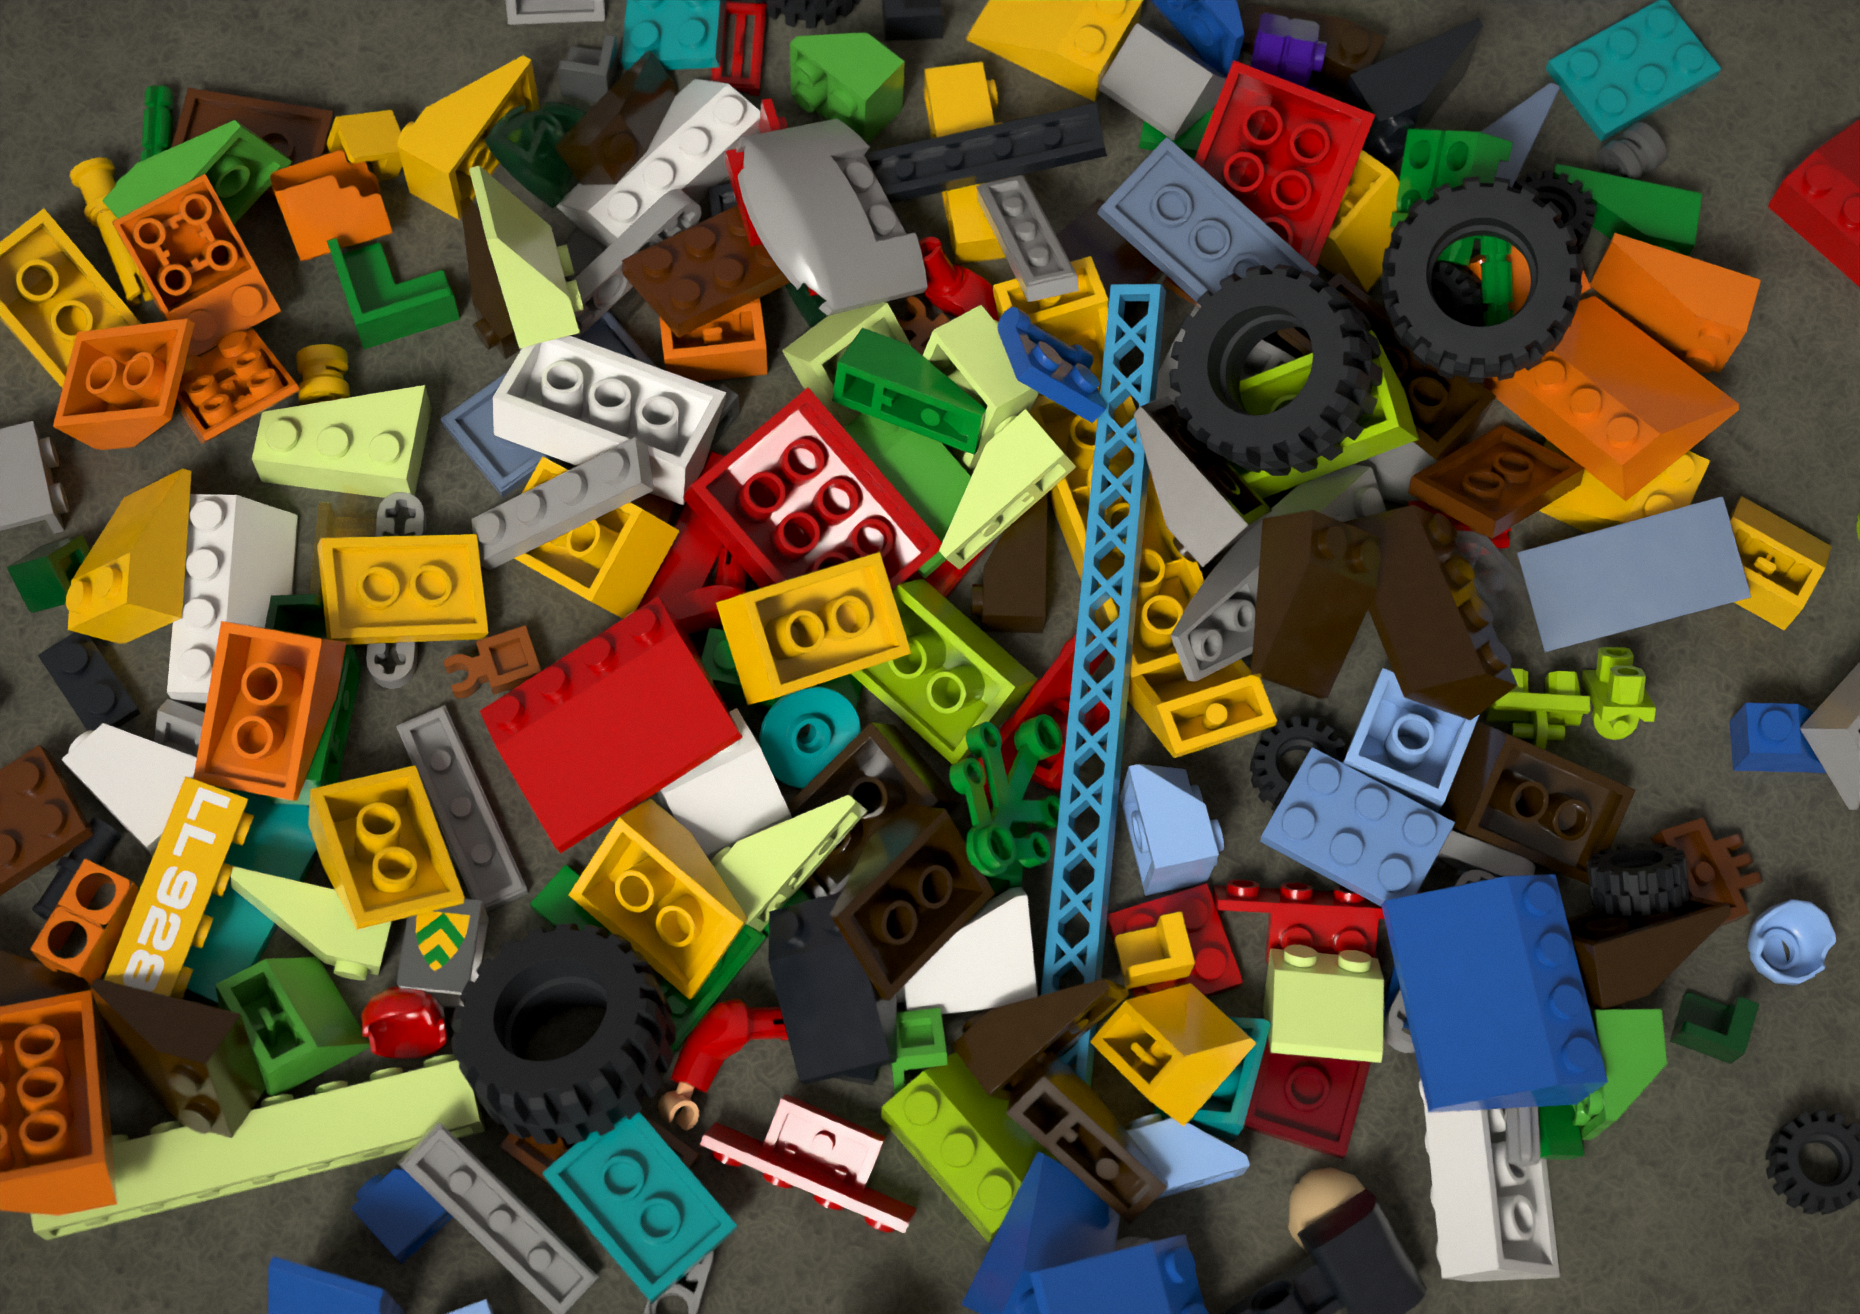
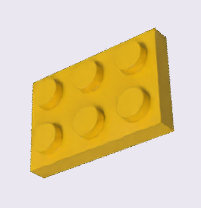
[317,534,489,645]

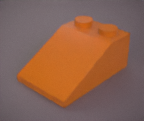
[1590,233,1761,373]
[53,318,195,450]
[193,621,346,801]

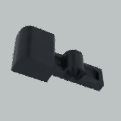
[1221,1188,1426,1314]

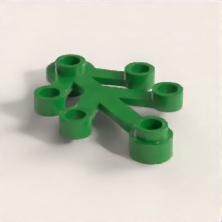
[949,714,1063,877]

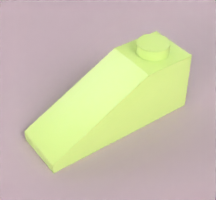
[939,409,1076,570]
[710,795,868,932]
[231,866,392,980]

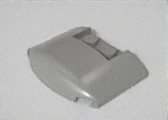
[736,119,927,316]

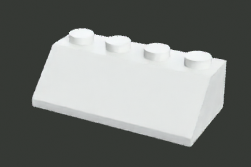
[556,79,761,249]
[493,336,726,505]
[167,494,298,712]
[1419,1078,1560,1282]

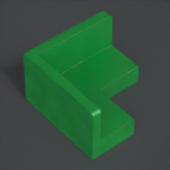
[326,238,460,350]

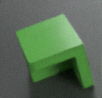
[891,1008,948,1095]

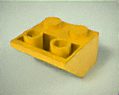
[1318,150,1399,294]
[1729,496,1832,631]
[1090,983,1256,1127]

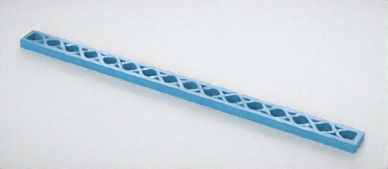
[1041,284,1166,1087]

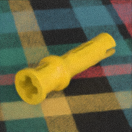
[69,157,153,306]

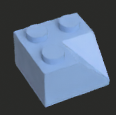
[1343,668,1479,813]
[1120,764,1224,896]

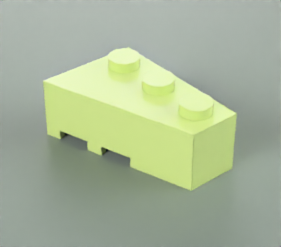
[252,385,432,498]

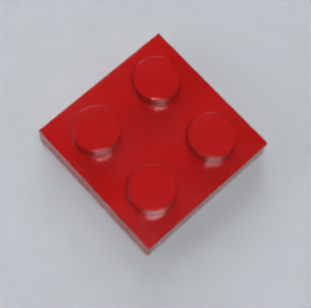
[1106,883,1243,998]

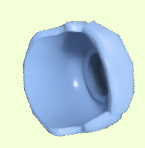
[1747,899,1836,986]

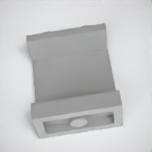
[0,421,69,534]

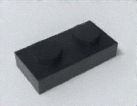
[38,632,141,731]

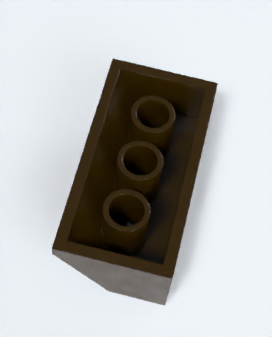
[1277,272,1497,460]
[1344,505,1518,721]

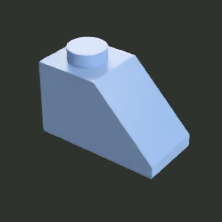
[1127,1114,1250,1200]

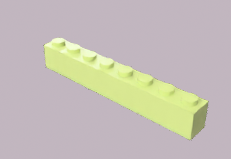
[31,1054,485,1240]

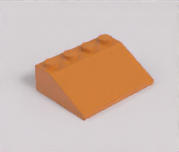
[1483,296,1739,501]
[0,990,117,1216]

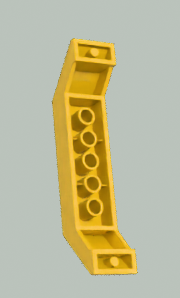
[993,256,1277,758]

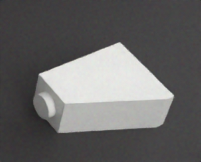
[62,723,231,857]
[896,887,1037,1014]

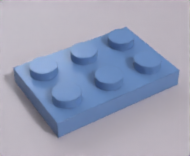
[1260,747,1455,907]

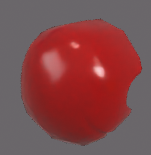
[361,986,447,1059]

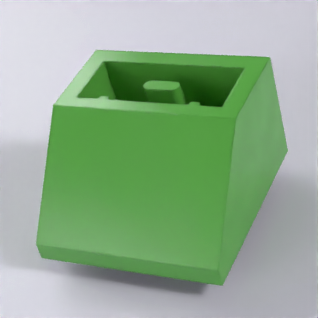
[790,32,905,144]
[215,957,370,1097]
[1572,1009,1667,1140]

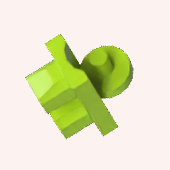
[1582,647,1656,740]
[1486,668,1590,750]

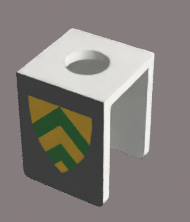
[397,899,489,1008]

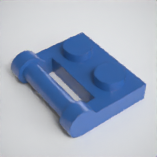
[997,307,1106,423]

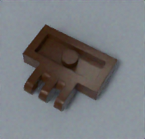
[1651,817,1763,927]

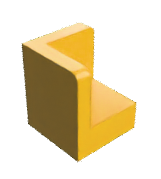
[326,110,402,181]
[1114,911,1195,990]

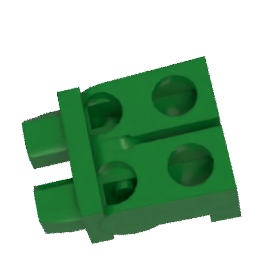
[1390,129,1513,266]

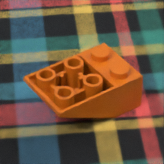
[112,174,281,357]
[659,298,768,382]
[176,328,300,445]

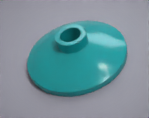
[759,686,861,788]

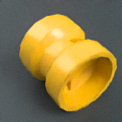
[296,344,350,406]

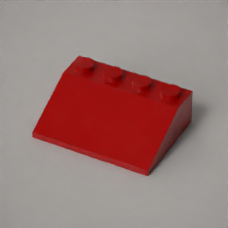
[1194,60,1375,267]
[1767,119,1860,287]
[682,387,942,591]
[479,596,743,854]

